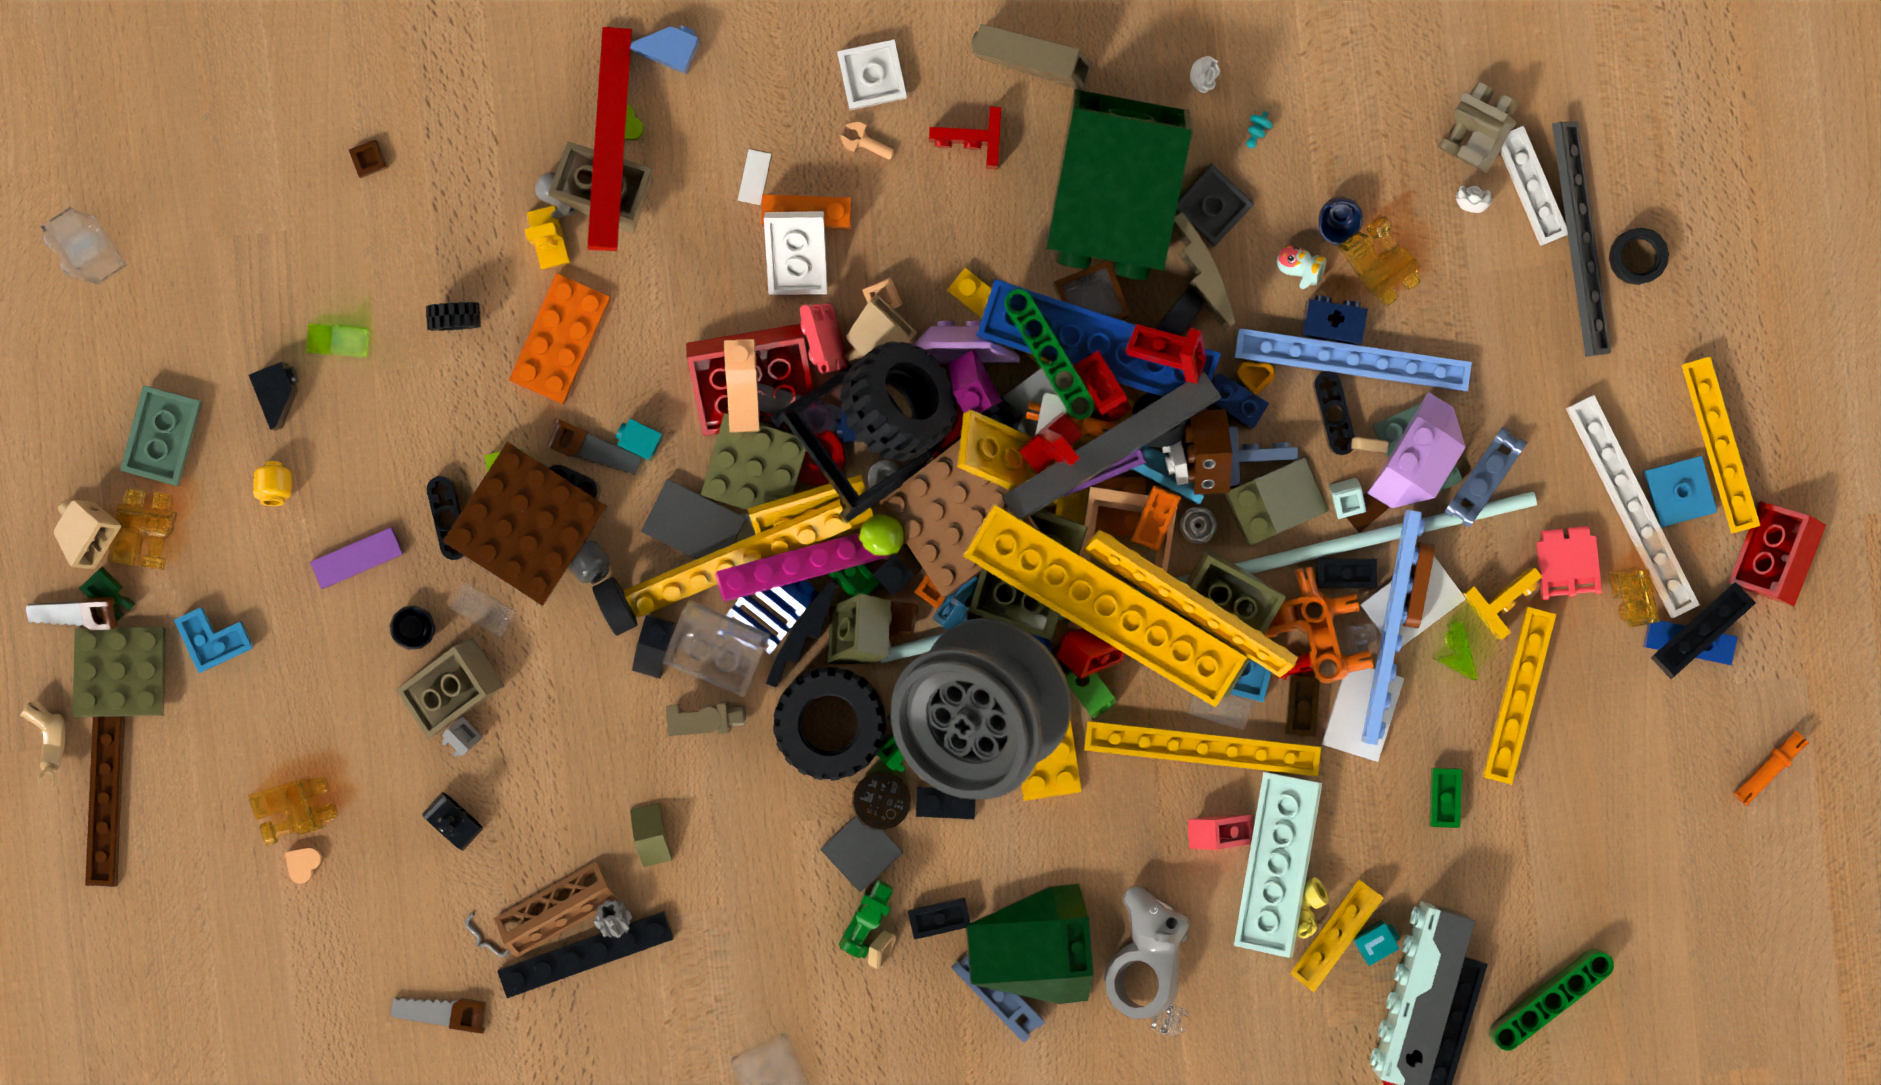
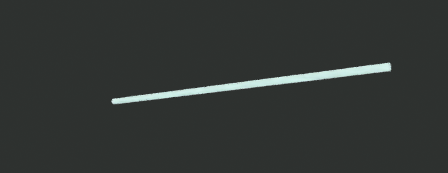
[880,491,1537,664]

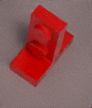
[929,106,1001,170]
[1126,324,1207,384]
[1073,351,1131,422]
[1017,412,1083,474]

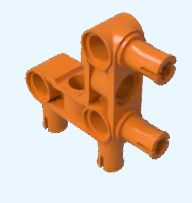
[1264,567,1374,683]

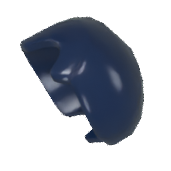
[1318,196,1363,245]

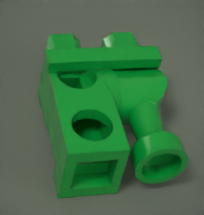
[839,879,893,959]

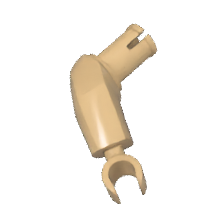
[20,700,66,787]

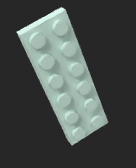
[1234,772,1323,958]

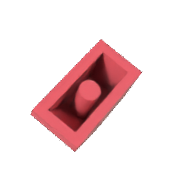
[1188,814,1253,850]

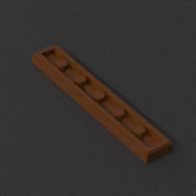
[85,717,125,887]

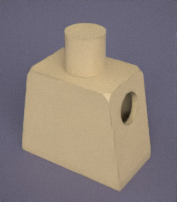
[845,294,917,365]
[54,499,121,570]

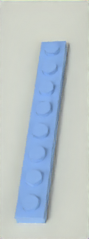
[1234,328,1472,392]
[1361,510,1425,745]

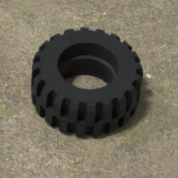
[840,341,957,461]
[773,667,886,781]

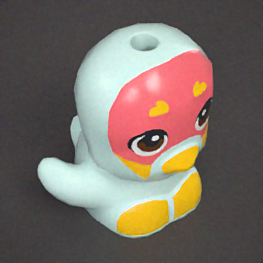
[1277,245,1326,289]

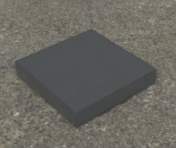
[1176,164,1254,247]
[820,816,903,892]

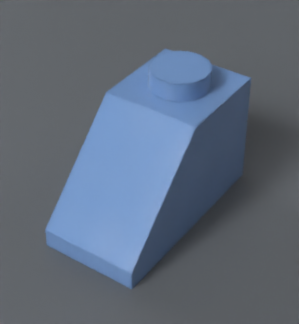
[630,25,700,74]

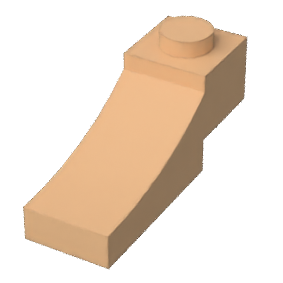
[724,339,760,433]

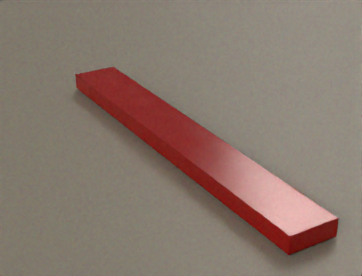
[587,27,632,251]

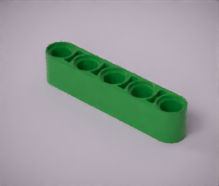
[1004,289,1094,419]
[1489,949,1614,1051]

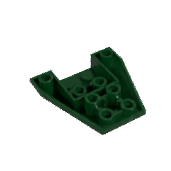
[966,883,1093,1004]

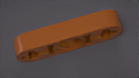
[1403,542,1435,628]

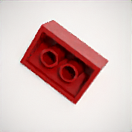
[1728,501,1826,607]

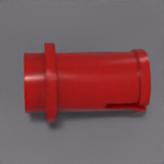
[1275,653,1312,680]

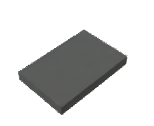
[641,479,746,559]

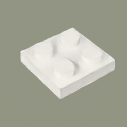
[837,39,907,110]

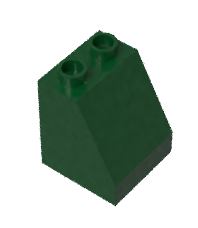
[1046,89,1193,280]

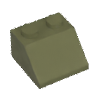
[828,594,892,664]

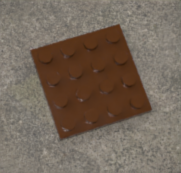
[443,442,608,606]

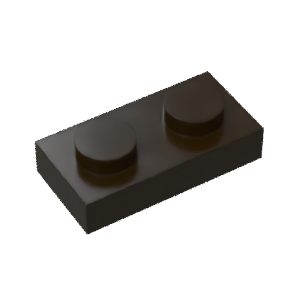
[1285,675,1320,737]

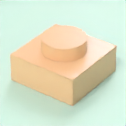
[862,277,902,309]

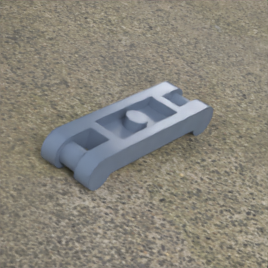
[1445,427,1527,528]
[951,951,1045,1043]

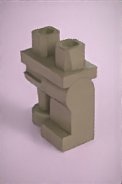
[1438,82,1518,174]
[666,701,746,736]

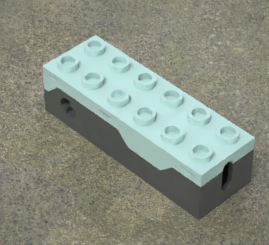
[1370,901,1475,1085]

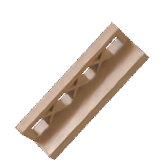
[494,861,619,958]

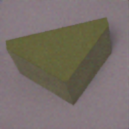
[630,803,672,867]

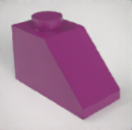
[948,349,1002,413]

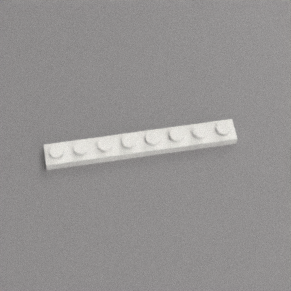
[1566,395,1700,618]

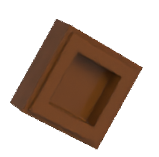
[349,140,388,178]

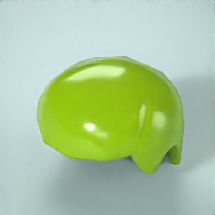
[859,514,904,556]

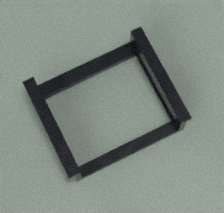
[771,365,934,523]

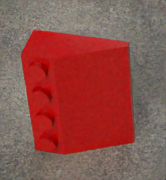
[686,324,817,436]

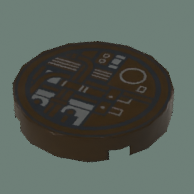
[852,771,911,831]

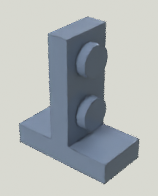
[1229,427,1298,486]

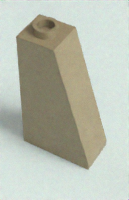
[971,24,1092,90]

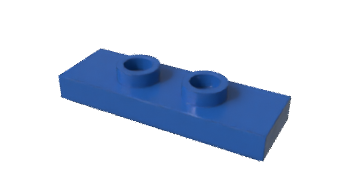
[1643,618,1738,665]

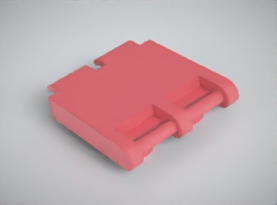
[800,303,848,373]
[1535,526,1602,600]

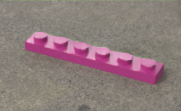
[715,533,890,602]

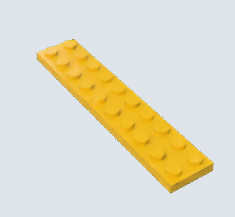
[962,504,1247,708]

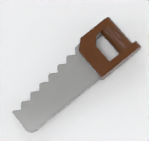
[391,997,486,1033]

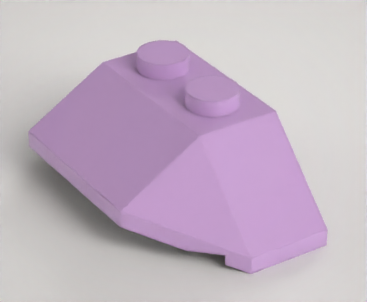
[911,321,1020,364]
[1367,392,1466,508]

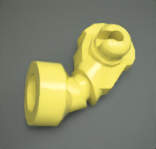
[1297,877,1329,939]

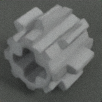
[593,900,632,938]

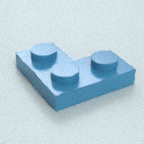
[932,576,979,630]
[174,607,254,673]

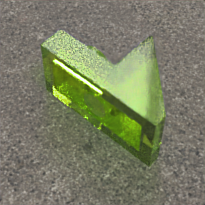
[306,324,369,358]
[1433,621,1478,680]

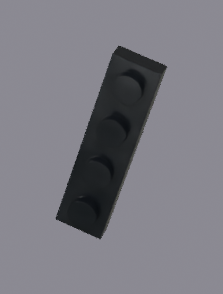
[1651,582,1756,679]

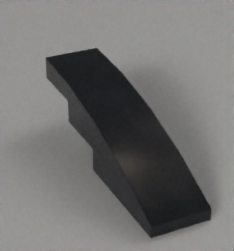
[765,581,837,688]

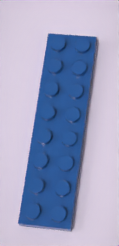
[976,279,1221,397]

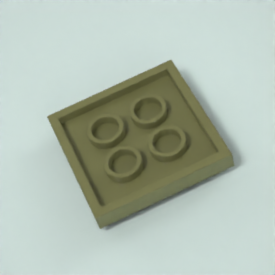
[701,411,806,510]
[73,627,166,717]

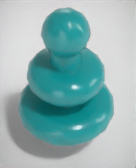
[1246,111,1273,149]

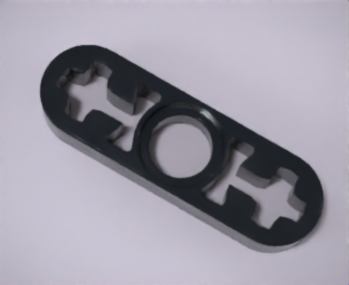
[1313,372,1355,455]
[427,476,465,560]

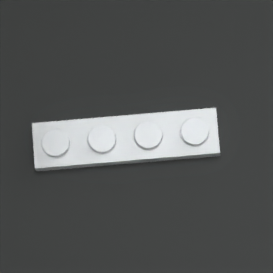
[1500,126,1568,246]

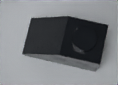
[248,362,299,431]
[873,543,923,595]
[632,614,677,679]

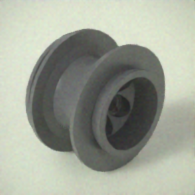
[891,619,1071,799]

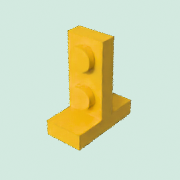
[524,205,570,270]
[1461,568,1542,640]

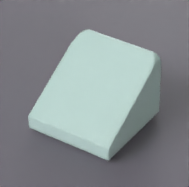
[1329,478,1366,519]

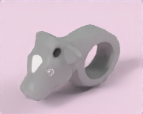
[1103,885,1190,1019]

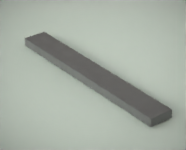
[1552,121,1611,357]
[1002,372,1221,521]

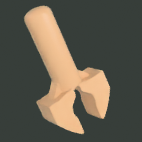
[840,122,894,160]

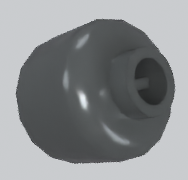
[568,540,610,584]

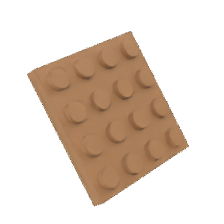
[879,439,1038,598]

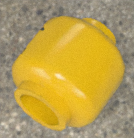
[253,461,292,506]

